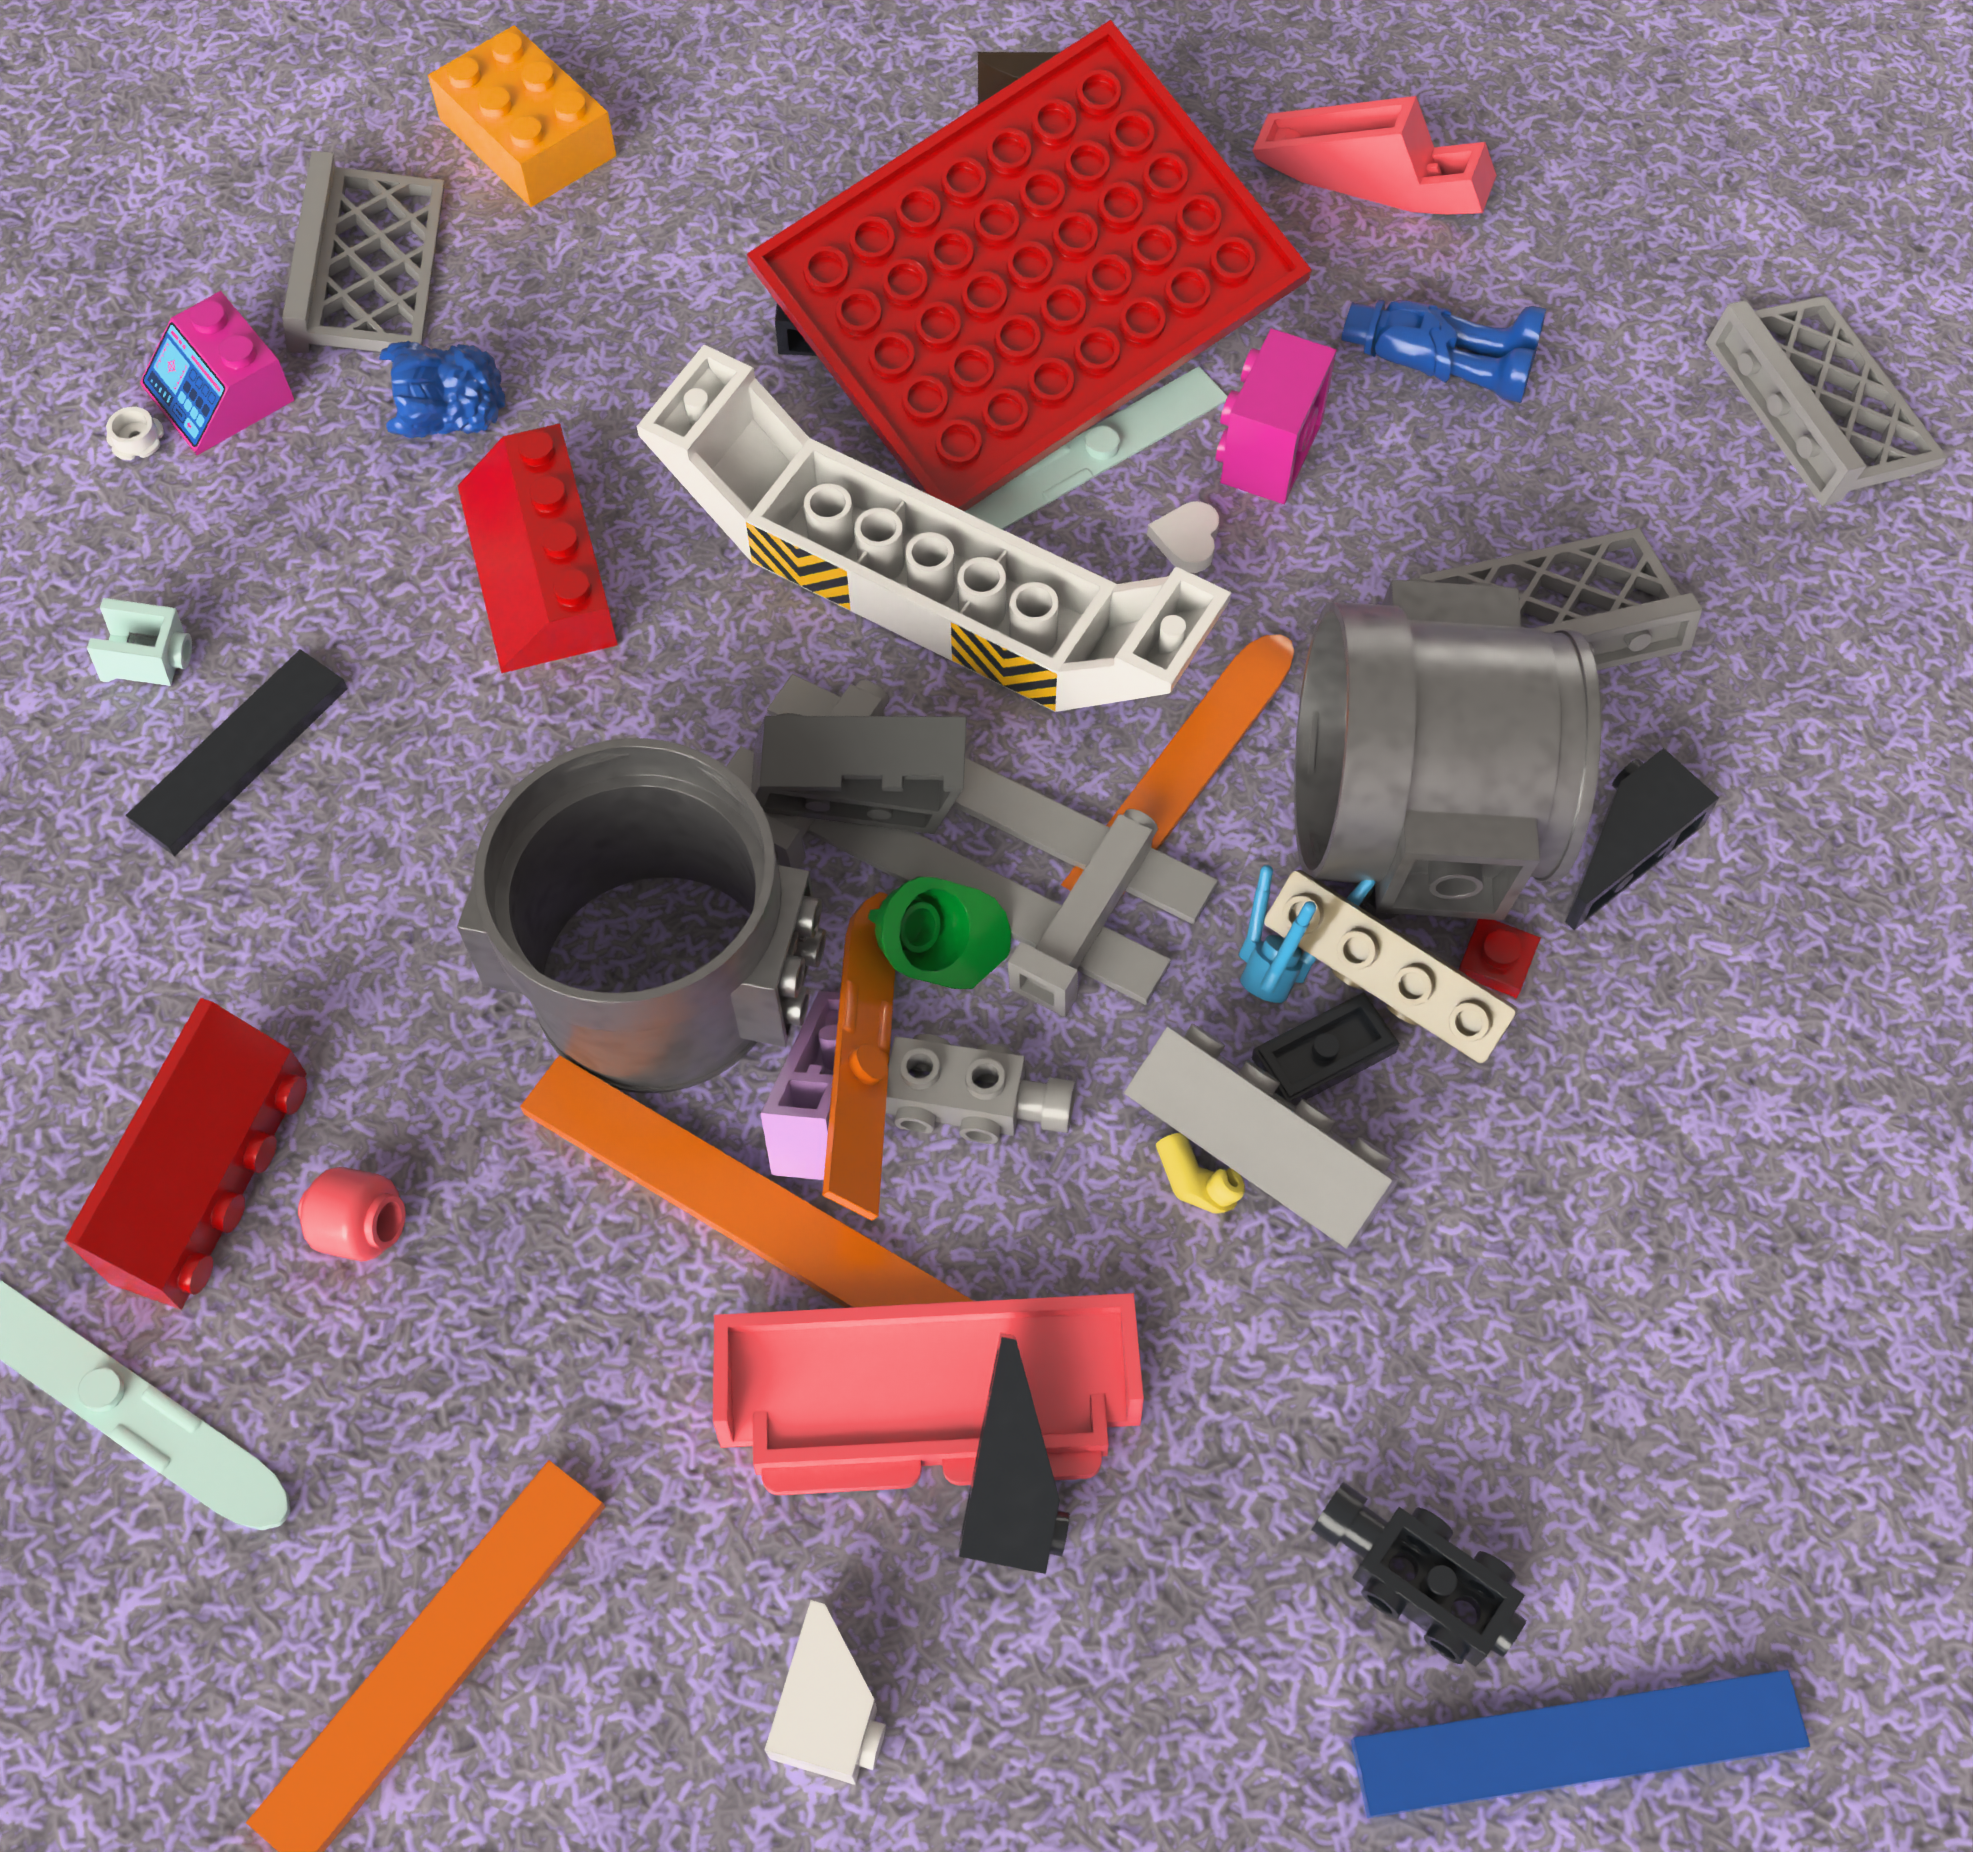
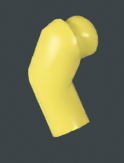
[1156,1133,1245,1214]

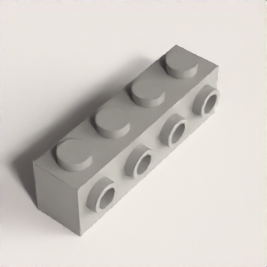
[1124,1024,1401,1249]

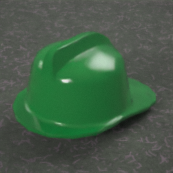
[868,876,1011,989]

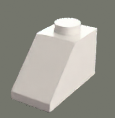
[765,1600,886,1785]

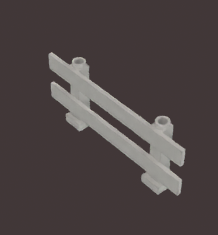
[726,674,1218,1017]

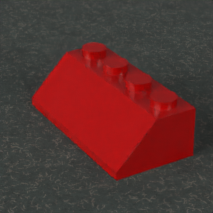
[457,423,618,673]
[64,998,307,1310]

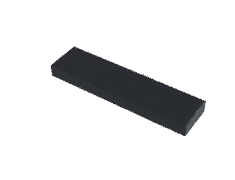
[125,649,348,857]

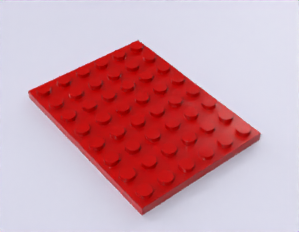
[747,20,1312,511]

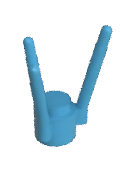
[1238,865,1376,1003]

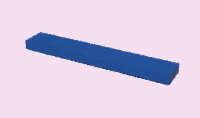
[1351,1670,1810,1818]

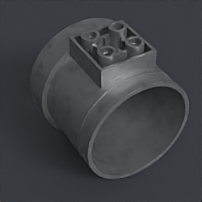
[1294,578,1601,920]
[457,738,826,1093]

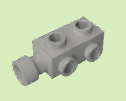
[886,1034,1076,1144]

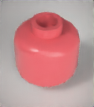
[298,1167,406,1262]

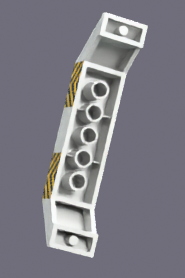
[637,345,1231,712]

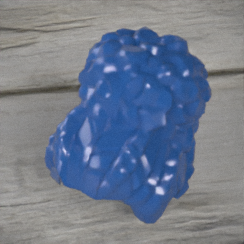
[379,341,506,438]

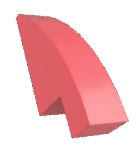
[1252,96,1497,215]

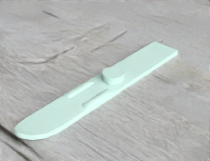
[965,366,1228,530]
[0,1280,290,1530]

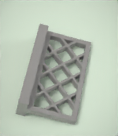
[282,150,444,353]
[1706,295,1947,507]
[1419,527,1702,670]

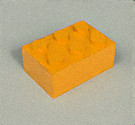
[428,25,616,207]

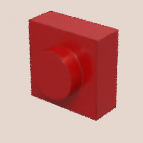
[1458,919,1541,998]

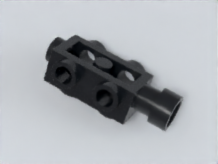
[1311,1482,1527,1667]

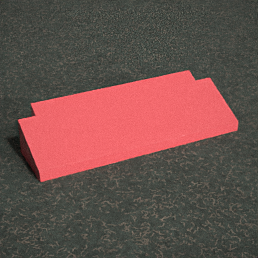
[713,1293,1144,1495]

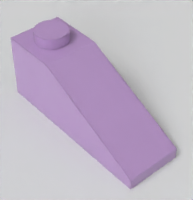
[761,991,840,1180]

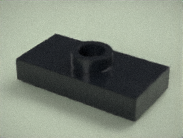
[1251,992,1400,1106]

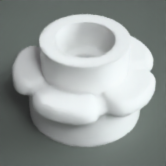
[106,407,164,460]

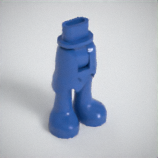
[1341,299,1547,403]

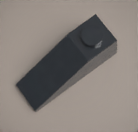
[1565,748,1719,930]
[959,1332,1070,1574]

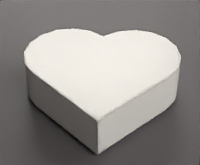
[1147,501,1219,573]

